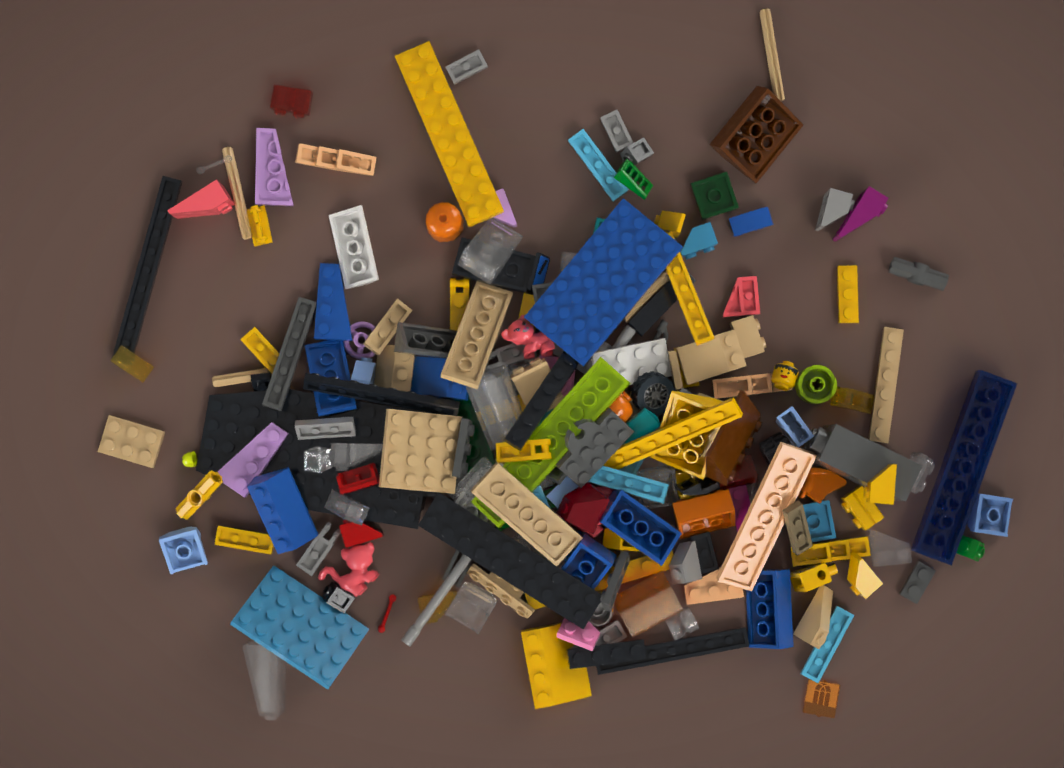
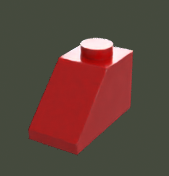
[339,518,384,548]

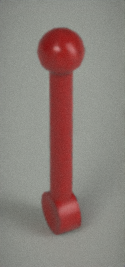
[378,594,397,633]

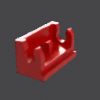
[336,463,379,494]

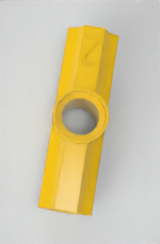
[176,470,223,520]

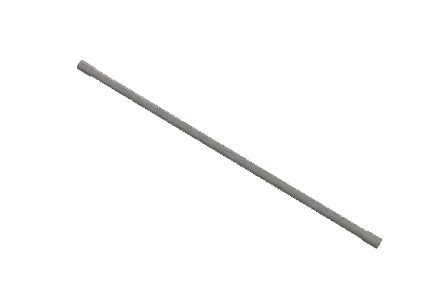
[401,325,636,647]

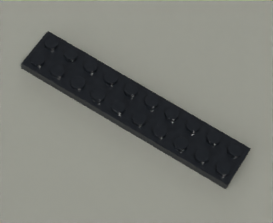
[418,492,601,629]

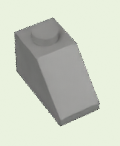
[669,541,702,584]

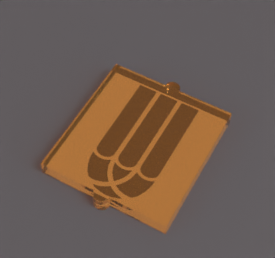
[803,679,840,718]

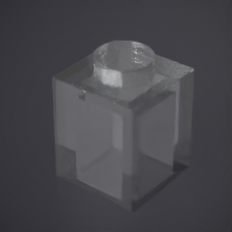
[304,446,332,473]

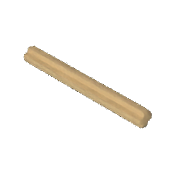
[760,8,785,102]
[222,147,252,240]

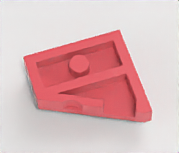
[723,276,760,318]

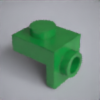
[952,534,985,561]

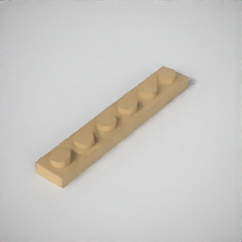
[868,327,904,443]

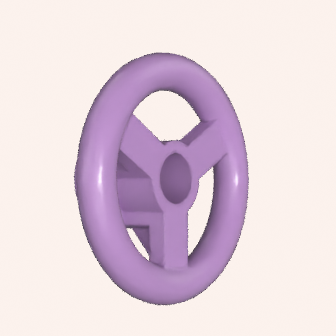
[343,322,375,360]

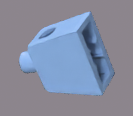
[776,406,814,448]

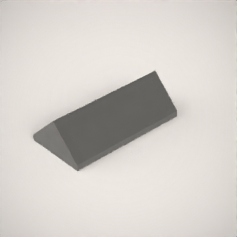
[394,322,457,358]

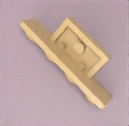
[467,564,535,619]

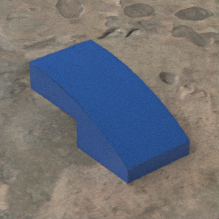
[729,207,774,237]

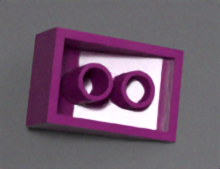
[832,186,889,242]

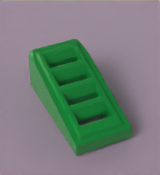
[614,159,653,200]

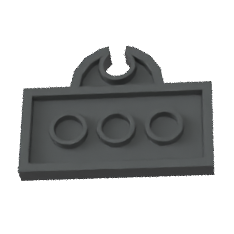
[556,408,634,488]

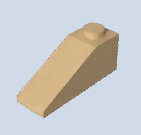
[793,585,833,649]

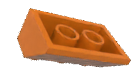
[672,489,735,540]

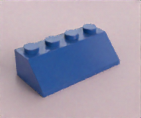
[247,467,319,554]
[600,490,682,566]
[746,569,794,649]

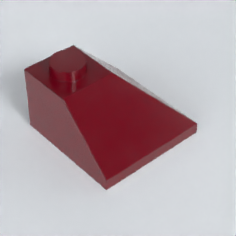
[556,482,610,534]

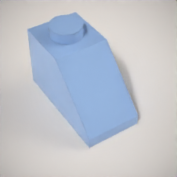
[351,357,376,385]

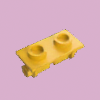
[246,205,273,247]

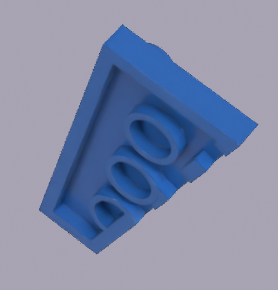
[314,263,353,341]

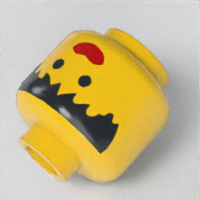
[771,361,799,391]

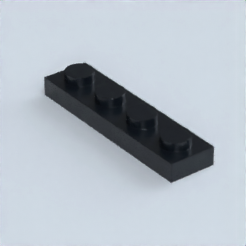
[567,639,646,669]

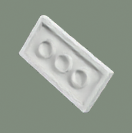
[591,338,672,385]

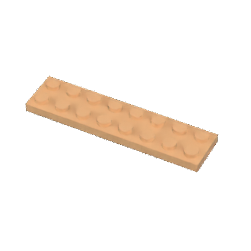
[716,442,817,591]

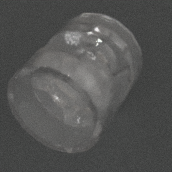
[664,606,699,641]

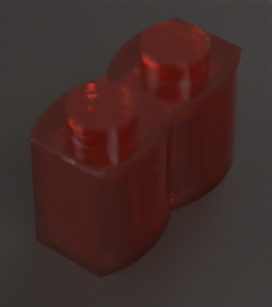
[270,85,313,118]

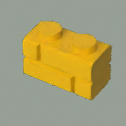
[841,485,884,531]

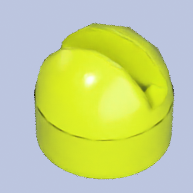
[182,451,198,467]

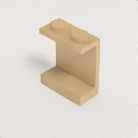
[510,358,564,412]

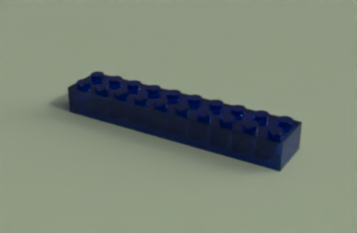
[910,370,1018,565]

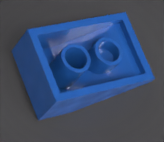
[411,356,469,401]
[560,534,617,589]

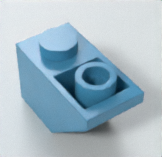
[680,222,718,260]

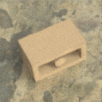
[729,315,766,359]

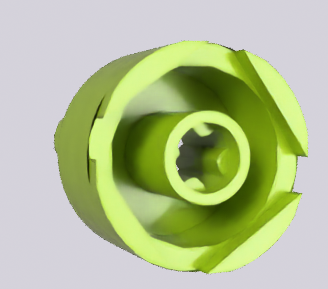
[795,365,837,404]

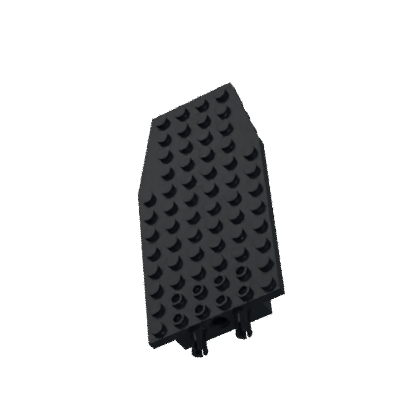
[196,389,445,529]

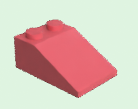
[167,179,235,219]

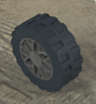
[631,371,675,416]

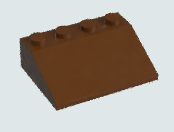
[709,86,803,184]
[706,390,762,486]

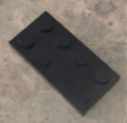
[452,237,535,293]

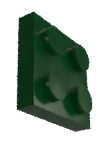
[690,172,739,220]

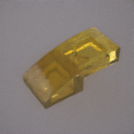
[110,345,154,382]

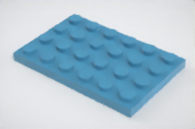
[230,565,369,689]

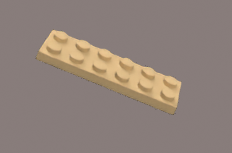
[440,281,513,389]
[471,462,583,566]

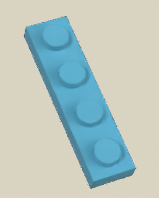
[568,129,629,202]
[589,466,669,504]
[800,606,854,683]

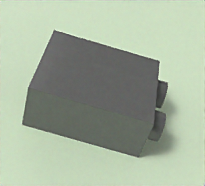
[803,424,922,502]

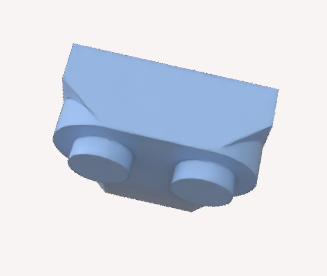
[159,526,208,574]

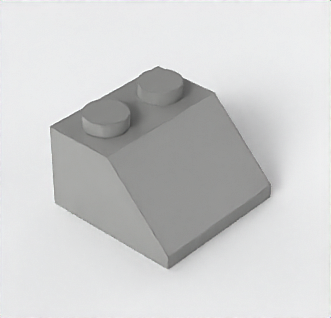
[815,188,855,231]

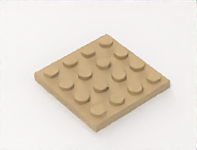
[379,409,462,494]

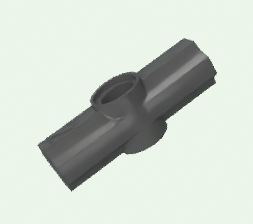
[888,257,949,291]

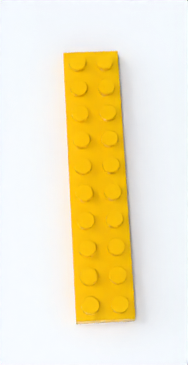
[395,41,504,227]

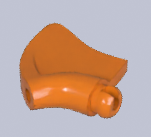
[798,468,847,504]

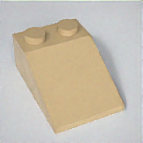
[675,329,747,385]

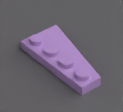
[255,128,294,206]
[218,422,289,498]

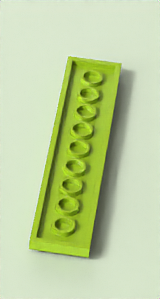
[471,357,630,528]

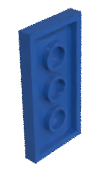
[305,340,357,417]

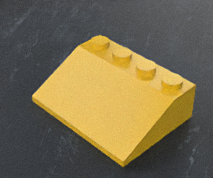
[650,391,722,480]
[521,623,592,709]

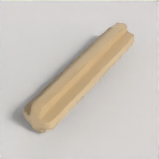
[212,368,269,387]

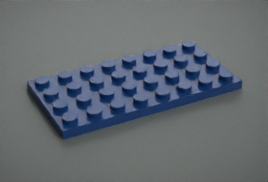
[524,198,683,367]

